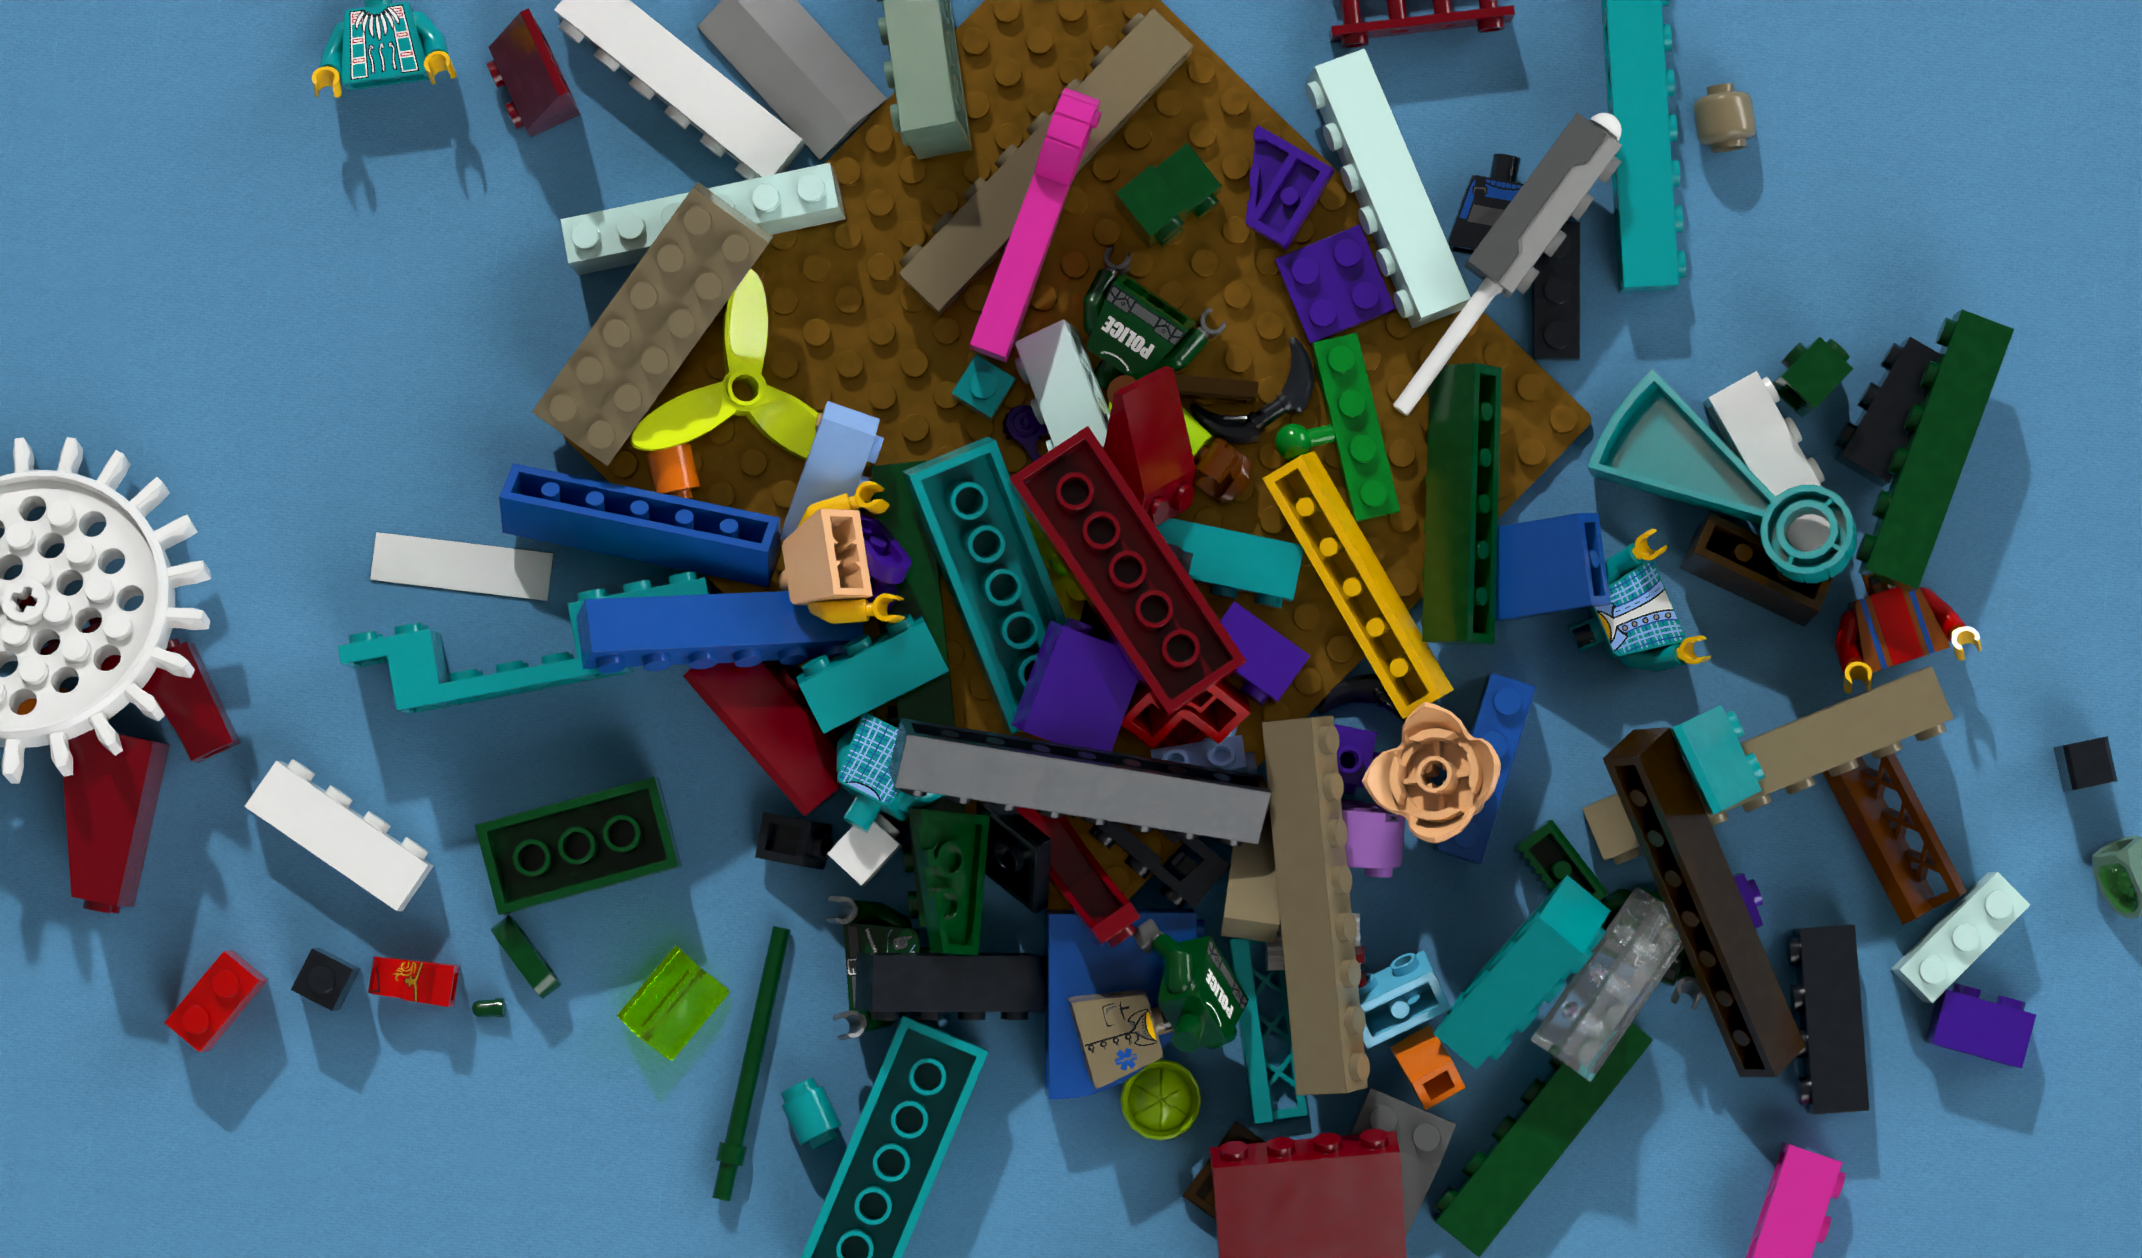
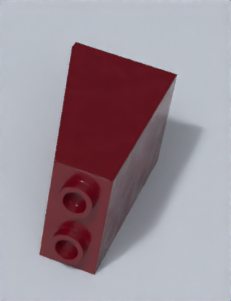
[63,729,170,914]

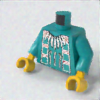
[312,0,457,98]

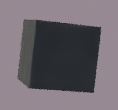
[2054,736,2118,792]

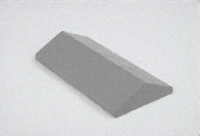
[697,0,887,161]

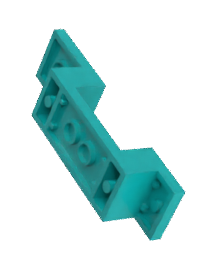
[338,572,713,714]

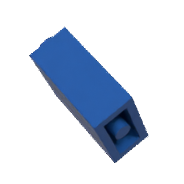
[1495,513,1611,621]

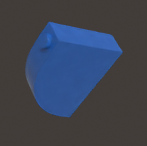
[1045,908,1205,1099]

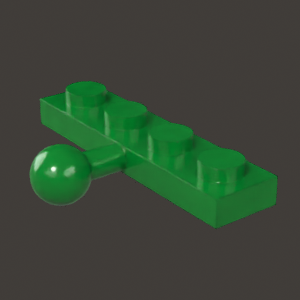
[1275,333,1400,522]

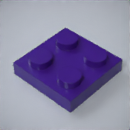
[1274,224,1395,346]

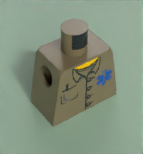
[1067,989,1174,1089]

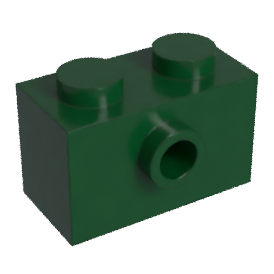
[1772,337,1854,418]

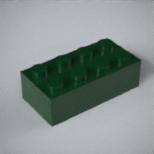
[475,776,682,915]

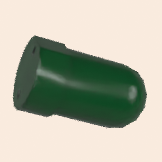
[472,998,506,1017]

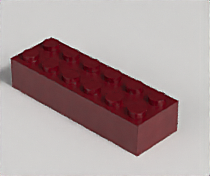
[1009,426,1247,718]

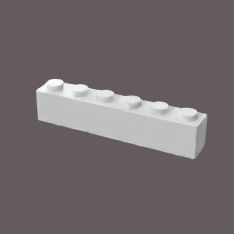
[554,0,805,180]

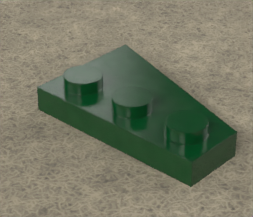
[908,808,990,956]

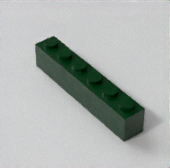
[1856,309,2014,592]
[1421,363,1502,645]
[1433,1004,1653,1258]

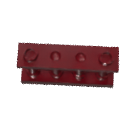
[1329,0,1515,48]

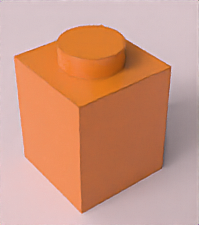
[1390,1025,1466,1111]

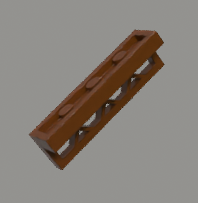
[1823,753,1967,925]

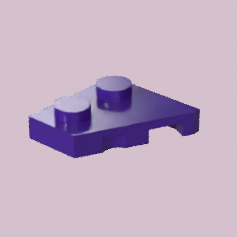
[1246,125,1335,250]

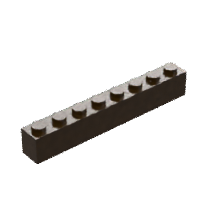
[1603,727,1805,1077]

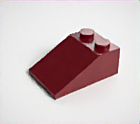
[486,8,581,137]
[1104,366,1196,526]

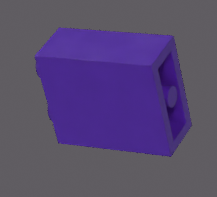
[1011,617,1139,751]

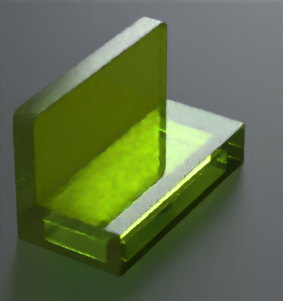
[616,945,729,1060]

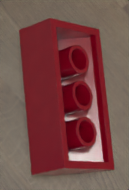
[683,660,845,817]

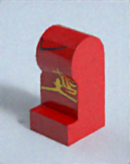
[368,956,460,1007]

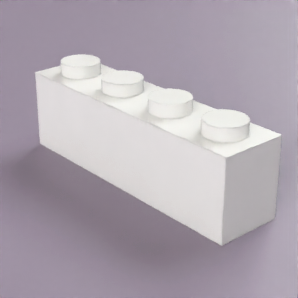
[1703,371,1830,552]
[244,759,434,911]

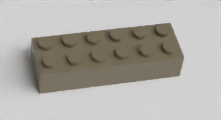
[532,182,773,466]

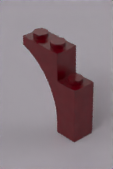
[40,617,240,763]
[1015,807,1141,948]

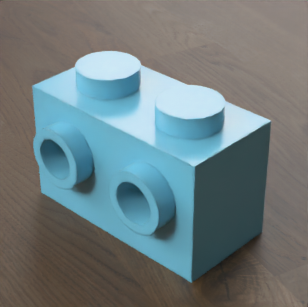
[1359,950,1451,1049]

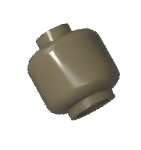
[1693,83,1756,153]

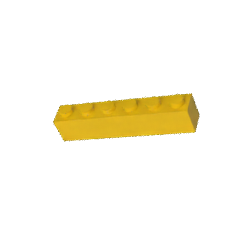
[1262,451,1454,719]

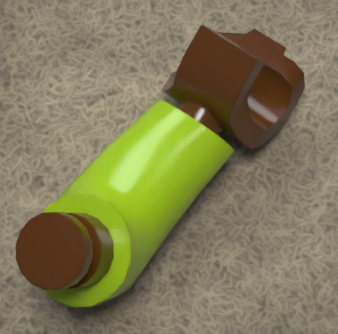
[1107,375,1253,505]

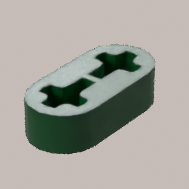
[491,915,562,999]

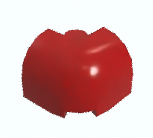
[1121,679,1250,749]

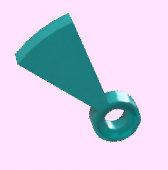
[1587,369,1857,583]

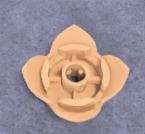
[1362,702,1501,844]

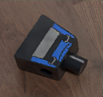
[1447,154,1524,255]

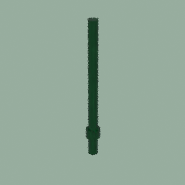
[712,926,791,1201]

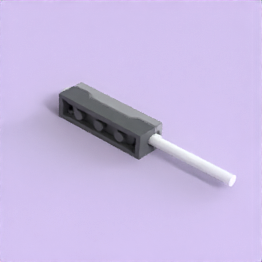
[1393,112,1622,416]

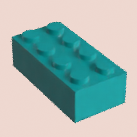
[1433,875,1610,1070]

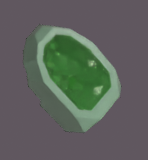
[2092,835,2142,919]

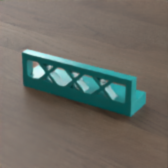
[1227,938,1308,1124]

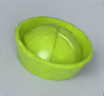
[1120,1059,1201,1140]

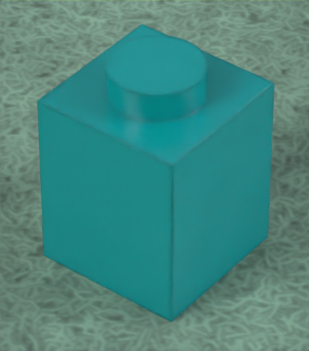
[952,354,1016,423]

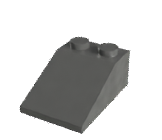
[1347,1087,1457,1238]

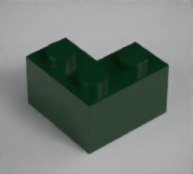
[1115,143,1222,248]

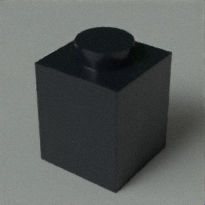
[291,948,361,1011]

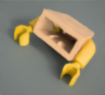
[778,481,905,624]

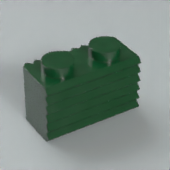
[1514,820,1609,901]

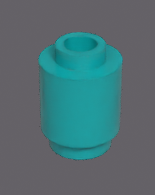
[780,1077,842,1150]

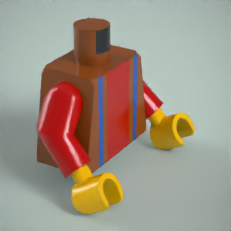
[1834,574,1982,694]

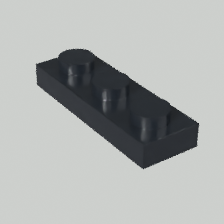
[1532,222,1580,361]

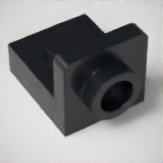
[755,812,833,870]

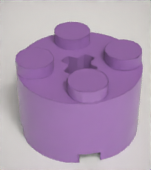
[1341,800,1406,878]

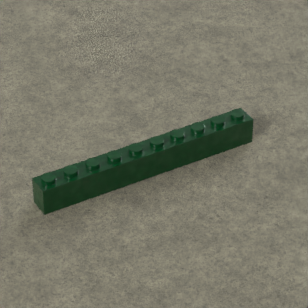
[869,460,965,927]

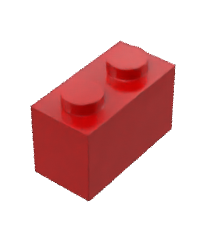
[164,951,268,1053]

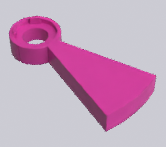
[970,87,1102,363]

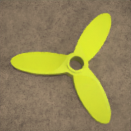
[630,269,819,461]

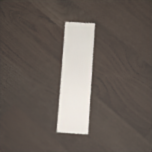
[370,532,553,601]

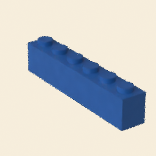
[499,463,781,588]
[576,591,864,673]

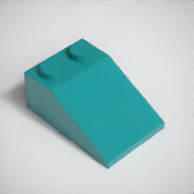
[1670,705,1765,815]

